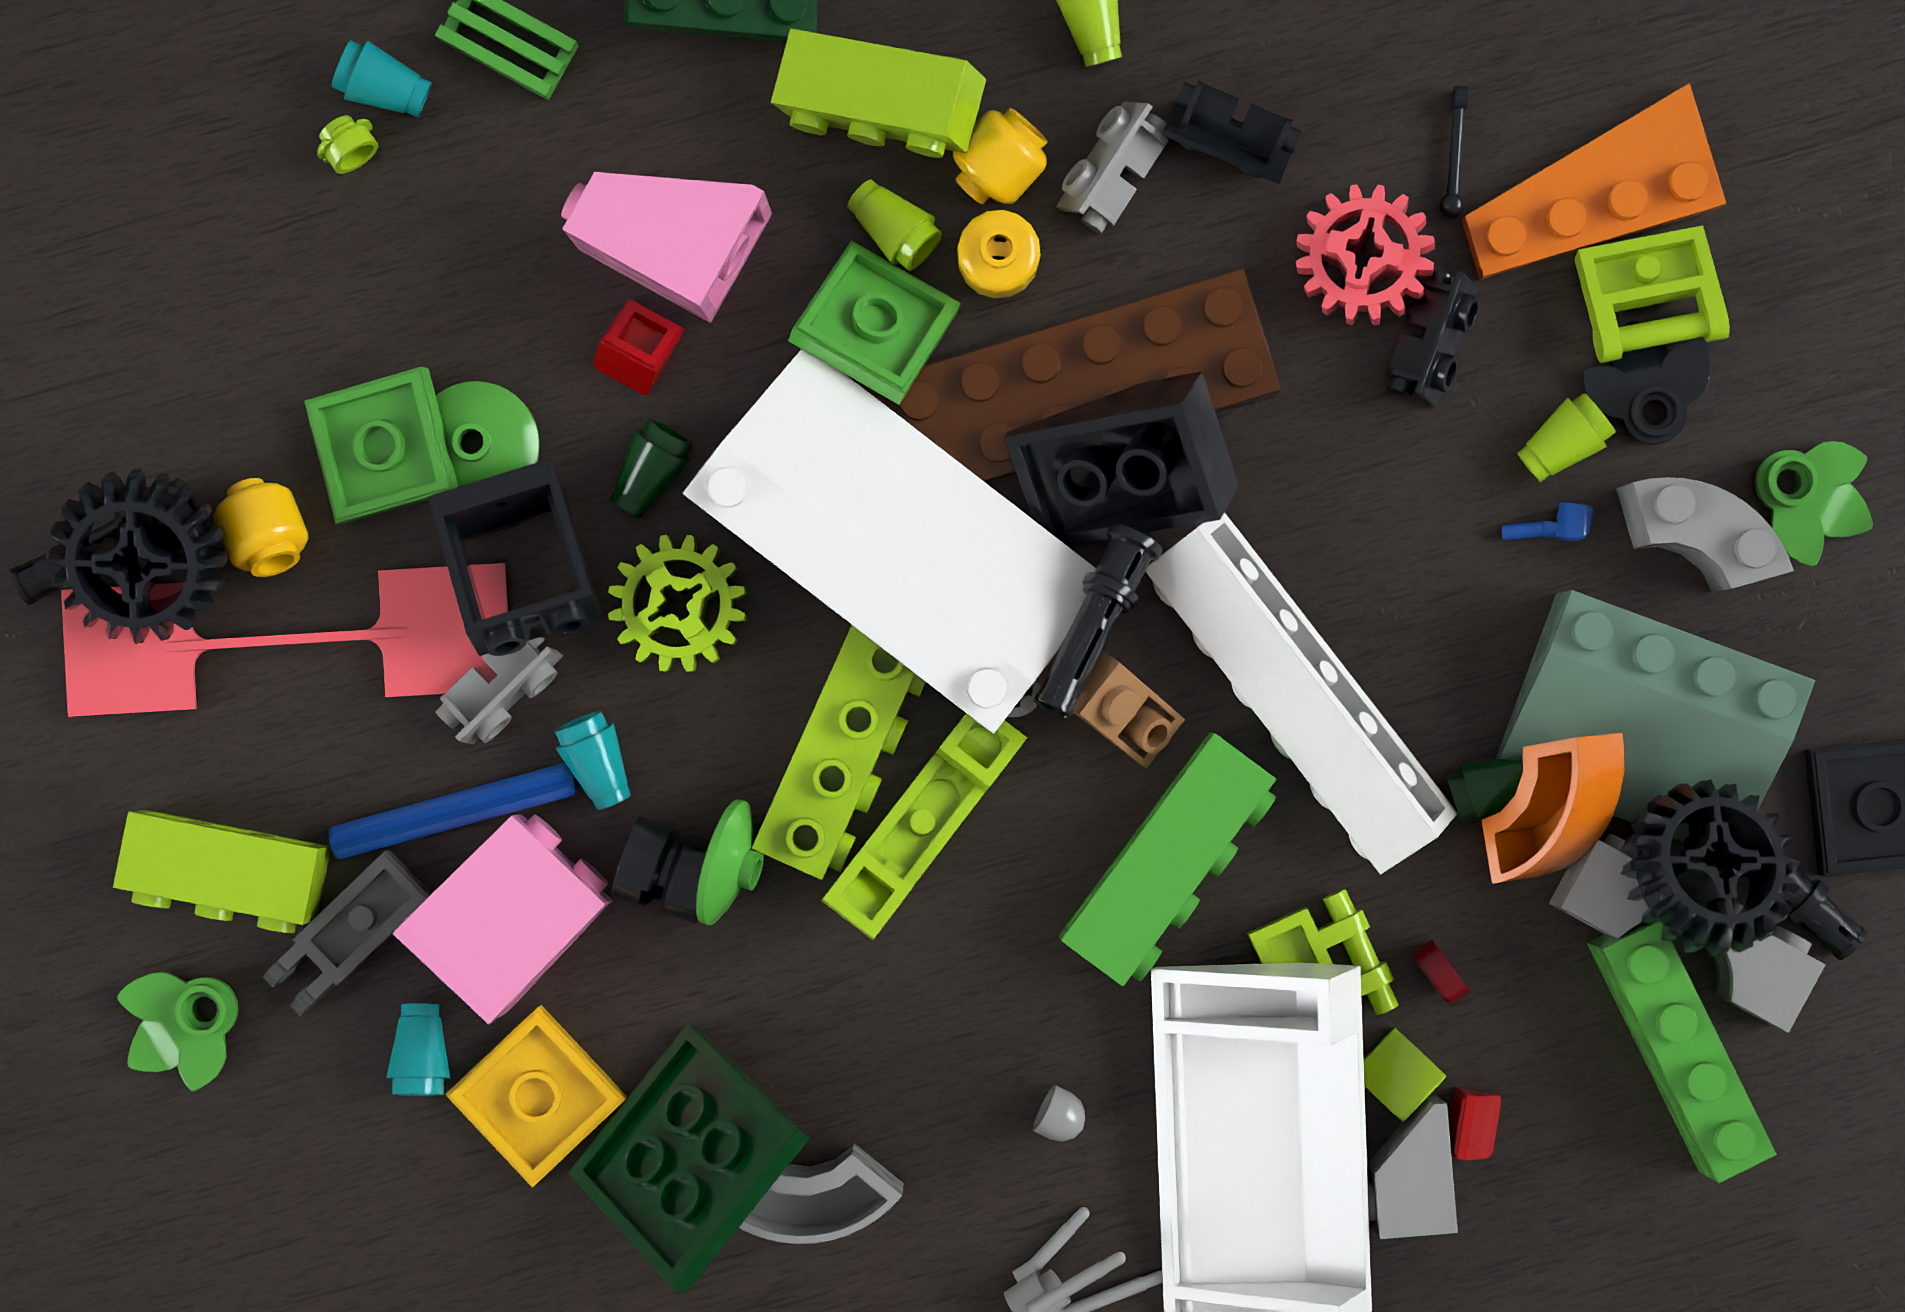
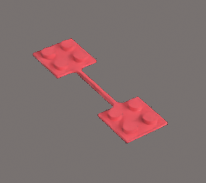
[61,563,509,717]

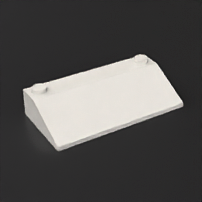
[683,349,1096,734]
[1151,963,1372,1312]

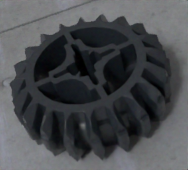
[46,469,228,644]
[1620,779,1801,956]

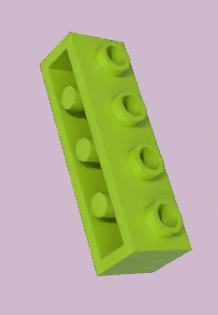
[751,625,926,880]

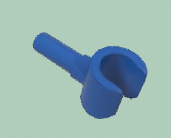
[1501,502,1593,542]

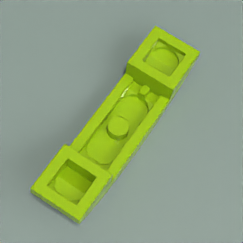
[821,713,1027,940]

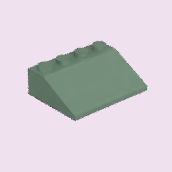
[1495,590,1815,842]

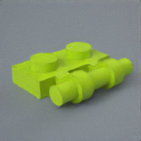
[1247,888,1399,1015]

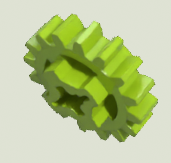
[608,535,747,672]

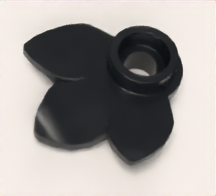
[1583,320,1710,445]

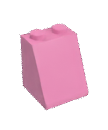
[561,172,772,323]
[392,814,613,1024]

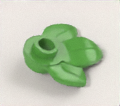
[1755,441,1873,566]
[117,972,238,1091]

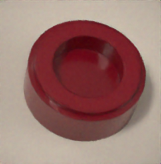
[1413,939,1470,1004]

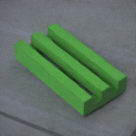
[435,0,579,101]

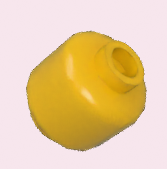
[953,108,1047,205]
[957,210,1041,299]
[213,478,309,577]

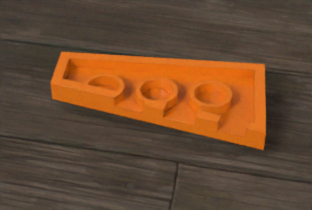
[1461,83,1727,280]

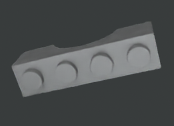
[1548,833,1825,1033]

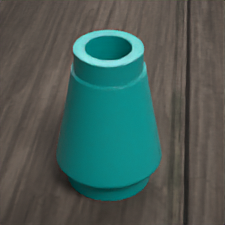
[331,40,432,118]
[555,710,631,810]
[386,1003,451,1096]

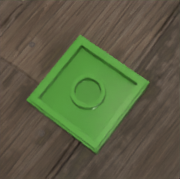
[788,240,961,405]
[304,367,459,524]

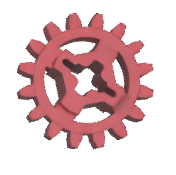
[1296,184,1435,326]

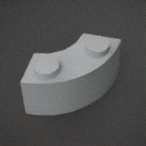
[1616,477,1794,592]
[739,1143,904,1244]

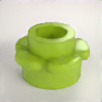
[317,115,378,174]

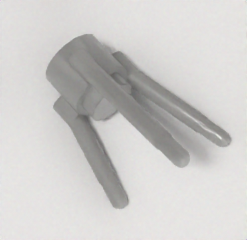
[1004,1207,1163,1312]

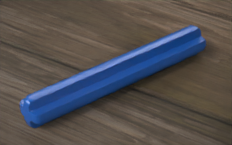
[328,763,577,859]

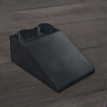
[1004,371,1239,546]

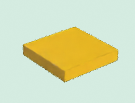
[445,1005,627,1188]

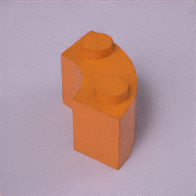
[1482,733,1625,884]

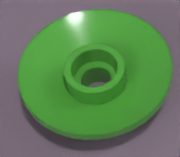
[436,381,540,487]
[696,799,764,926]

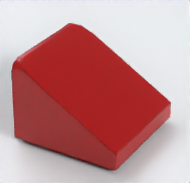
[594,299,684,396]
[1448,1087,1501,1161]

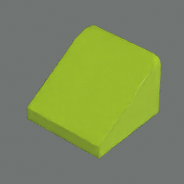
[1363,1027,1446,1122]

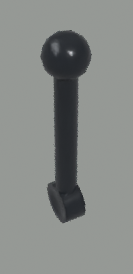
[1439,86,1468,218]

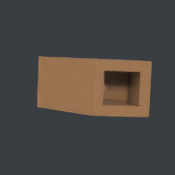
[1035,648,1185,769]

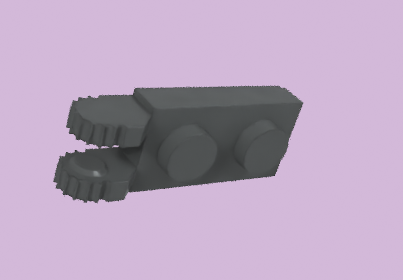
[263,850,432,1016]

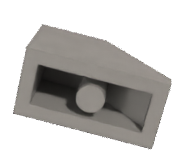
[1367,1095,1458,1239]

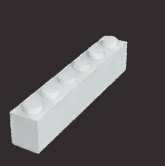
[1145,512,1458,875]

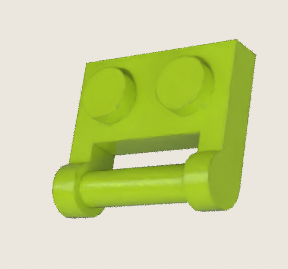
[1574,225,1730,363]

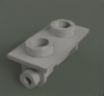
[1056,102,1168,234]
[435,637,563,744]

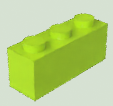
[771,28,986,158]
[113,810,331,933]

